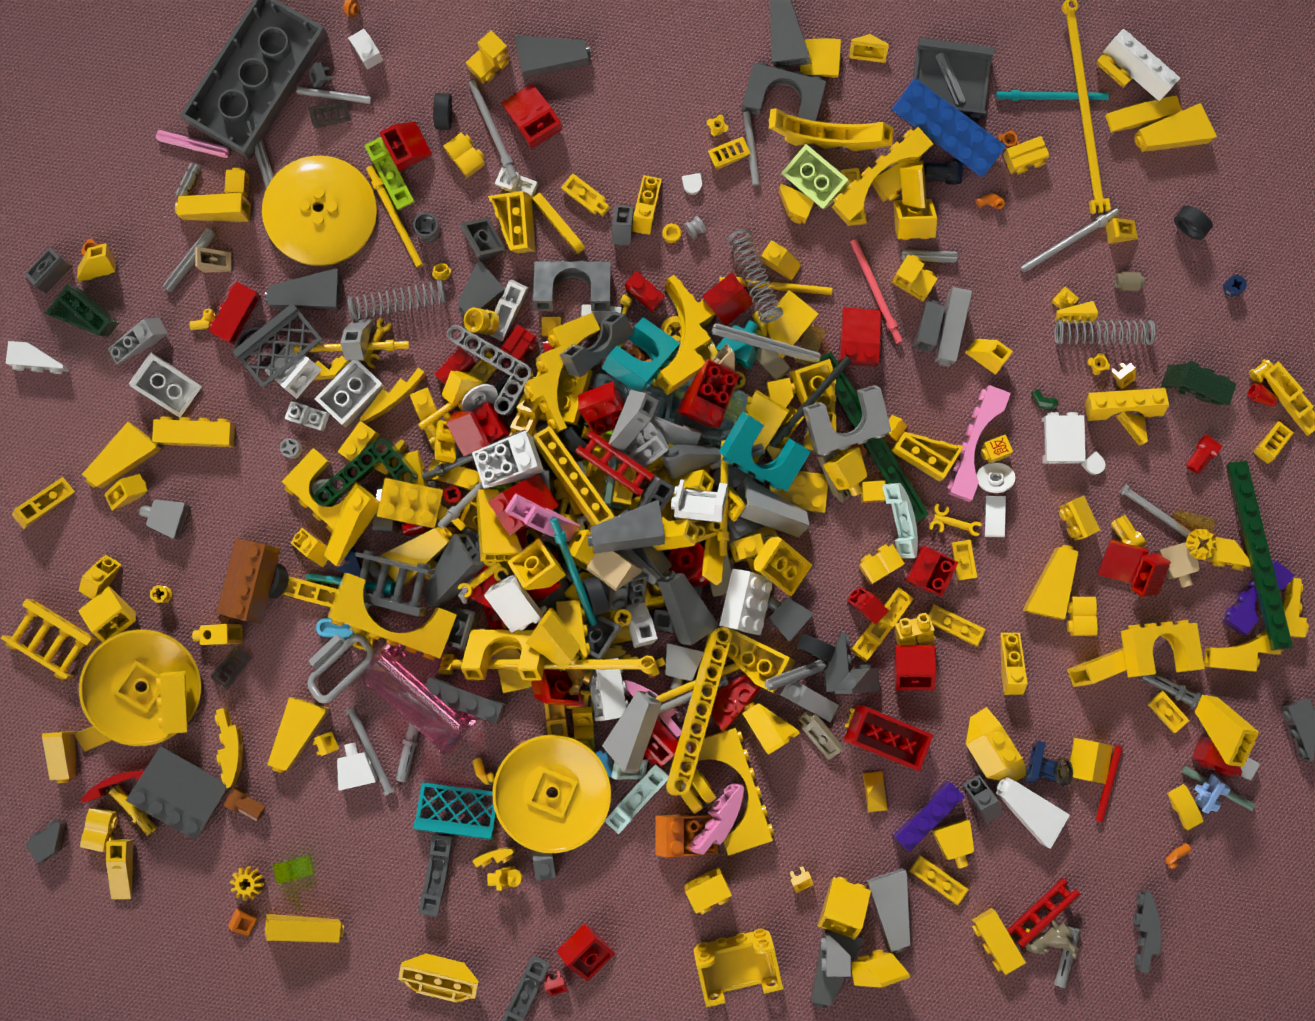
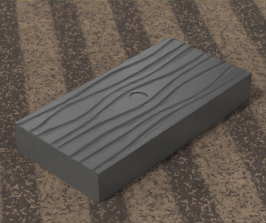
[180,0,328,160]

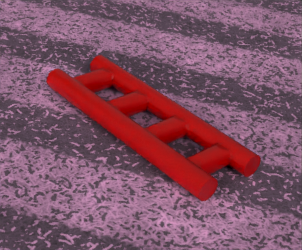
[575,430,654,497]
[1007,878,1081,948]

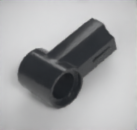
[924,161,962,185]

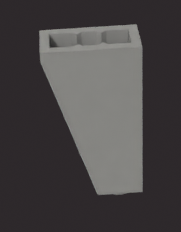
[934,287,972,366]
[736,477,809,537]
[602,691,662,773]
[866,868,910,953]

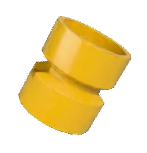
[464,308,500,335]

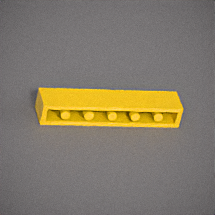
[533,426,615,526]

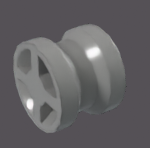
[684,216,707,240]
[280,438,302,459]

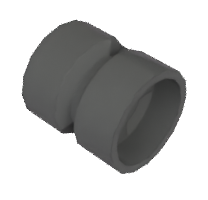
[413,212,441,243]

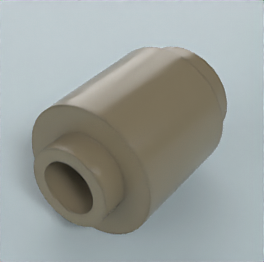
[1114,272,1144,292]

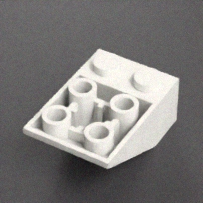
[472,431,544,489]

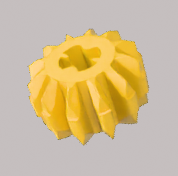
[230,866,264,901]

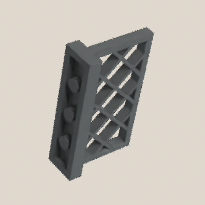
[232,303,323,388]

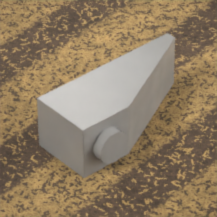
[779,681,839,722]

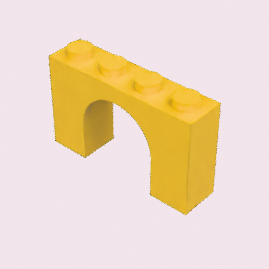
[282,448,345,533]
[653,469,714,551]
[1121,620,1205,677]
[461,629,546,680]

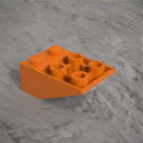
[655,815,718,857]

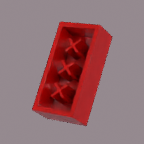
[843,704,933,771]

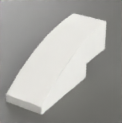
[490,280,529,341]

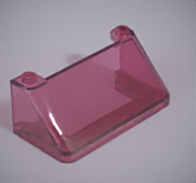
[363,644,480,754]

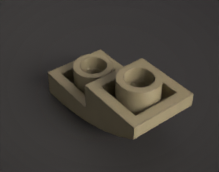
[755,347,791,380]

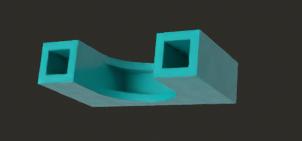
[602,318,680,392]
[719,412,811,491]

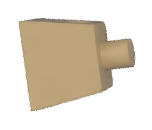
[1154,542,1199,588]

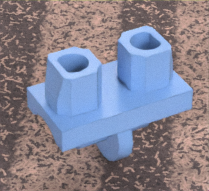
[1194,773,1231,814]

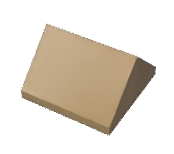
[587,551,643,591]

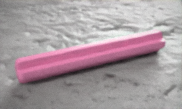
[156,130,230,158]

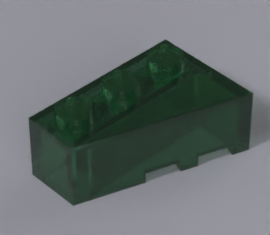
[44,284,119,337]
[1161,361,1236,406]

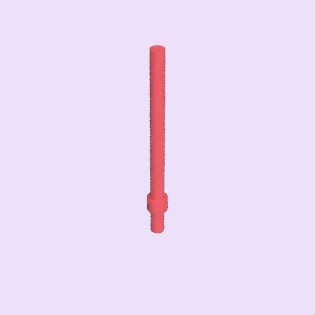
[850,239,903,344]

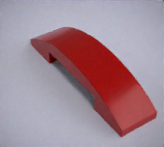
[81,770,145,803]

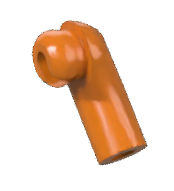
[976,193,1005,209]

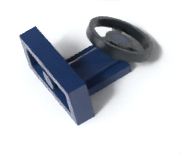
[1025,740,1073,785]

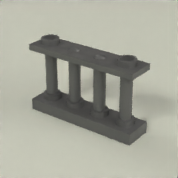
[355,549,435,616]

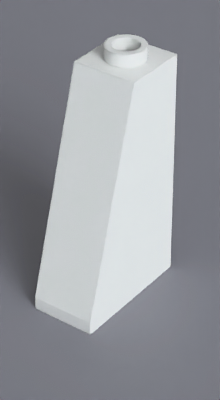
[996,777,1070,849]

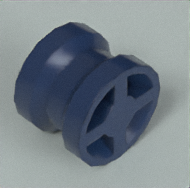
[1223,275,1247,297]

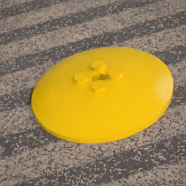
[262,156,377,266]
[79,629,201,746]
[493,735,611,853]

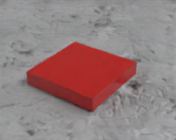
[1098,539,1149,584]

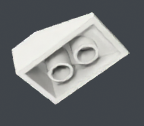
[129,352,202,417]

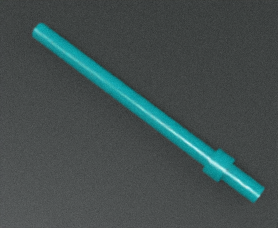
[996,90,1109,101]
[550,518,597,626]

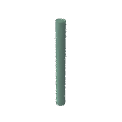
[1182,766,1255,811]

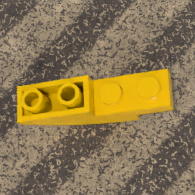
[215,708,243,788]

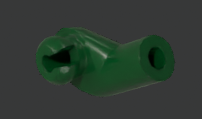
[1031,389,1059,410]

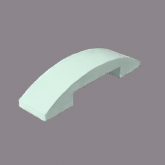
[882,483,918,558]
[604,764,669,834]

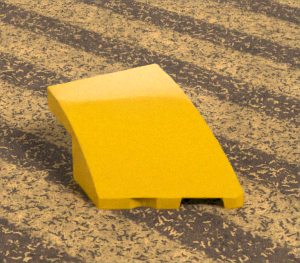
[767,290,819,359]

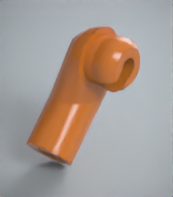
[1165,844,1191,869]

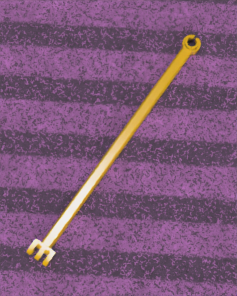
[1061,0,1111,214]
[438,654,657,674]

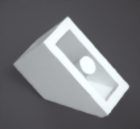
[348,29,383,70]

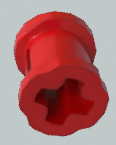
[443,485,463,504]

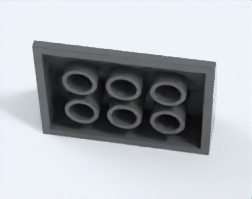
[126,746,227,840]

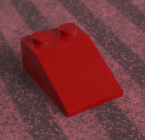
[838,307,881,367]

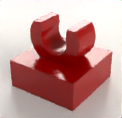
[544,971,568,997]

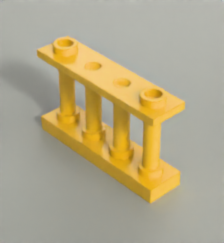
[1,599,98,680]

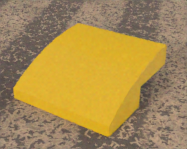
[800,38,841,78]

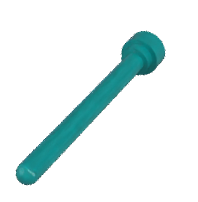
[306,573,396,596]

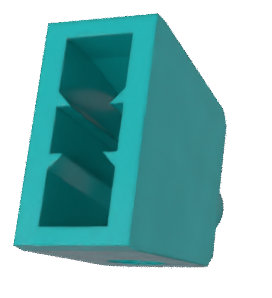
[716,321,759,370]

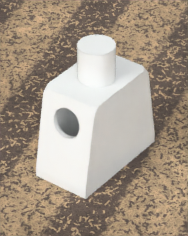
[337,742,378,791]

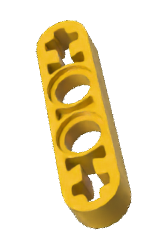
[532,193,585,254]

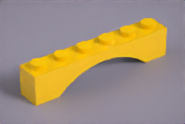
[832,127,933,224]

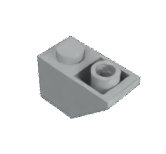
[821,933,851,977]

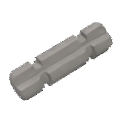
[176,163,200,196]

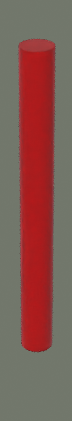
[1095,745,1123,822]

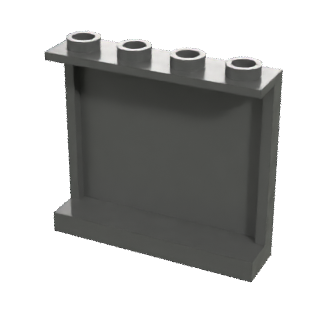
[913,38,995,121]

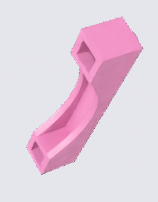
[946,385,1011,502]

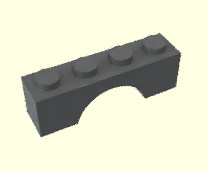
[560,312,634,377]

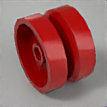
[668,542,710,587]

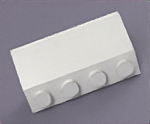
[1103,29,1180,101]

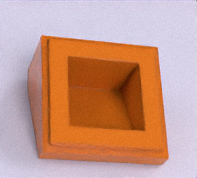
[228,909,257,936]

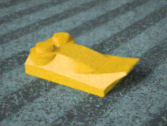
[753,537,812,597]

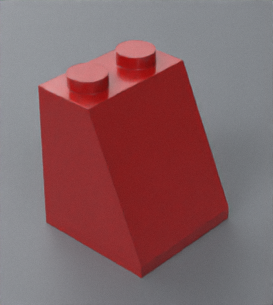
[488,473,559,536]

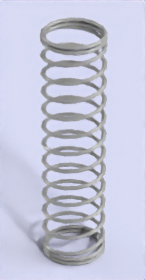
[727,229,783,323]
[348,280,446,321]
[1055,320,1156,345]

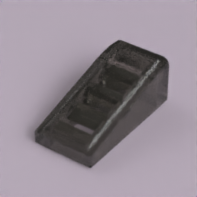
[308,102,351,129]
[210,647,251,691]

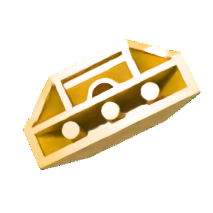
[965,707,1027,781]
[398,953,479,1002]

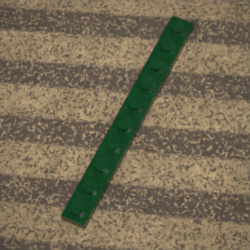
[819,351,929,522]
[1226,461,1293,651]

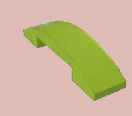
[364,137,414,210]

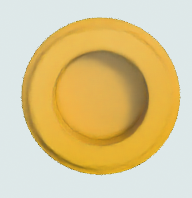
[662,223,681,244]

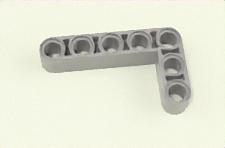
[447,325,533,416]

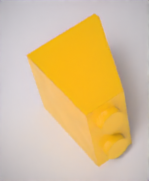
[817,877,871,940]

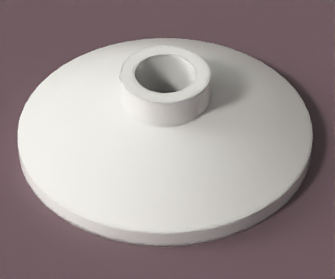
[462,384,498,412]
[977,463,1015,493]

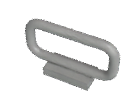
[307,634,375,703]

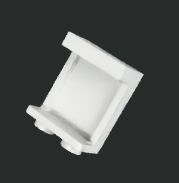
[264,345,322,399]
[1042,412,1085,464]
[671,480,727,522]
[484,574,547,632]

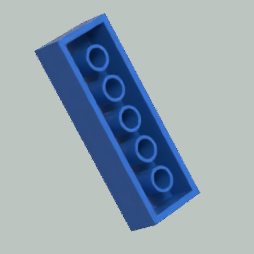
[890,78,1006,177]

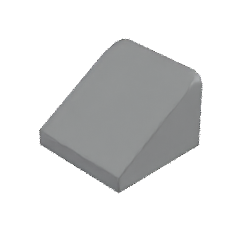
[1241,757,1260,781]

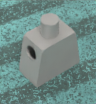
[139,500,190,540]
[665,644,704,689]

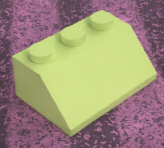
[781,144,851,210]

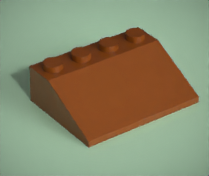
[216,538,281,624]

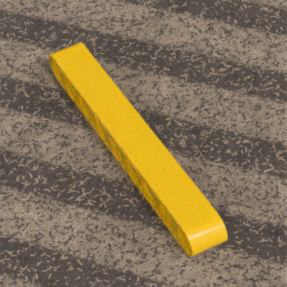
[666,627,732,796]

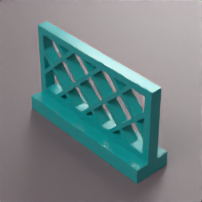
[413,782,496,840]

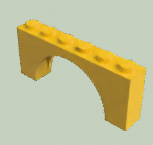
[328,573,457,661]
[698,727,775,856]

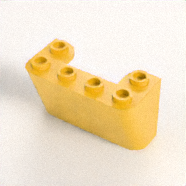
[694,929,783,1007]

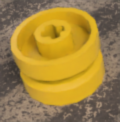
[676,767,717,814]

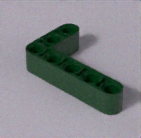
[314,439,418,506]

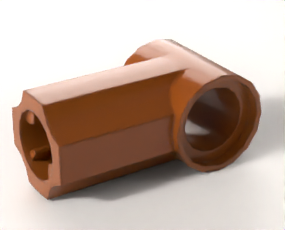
[223,787,266,822]

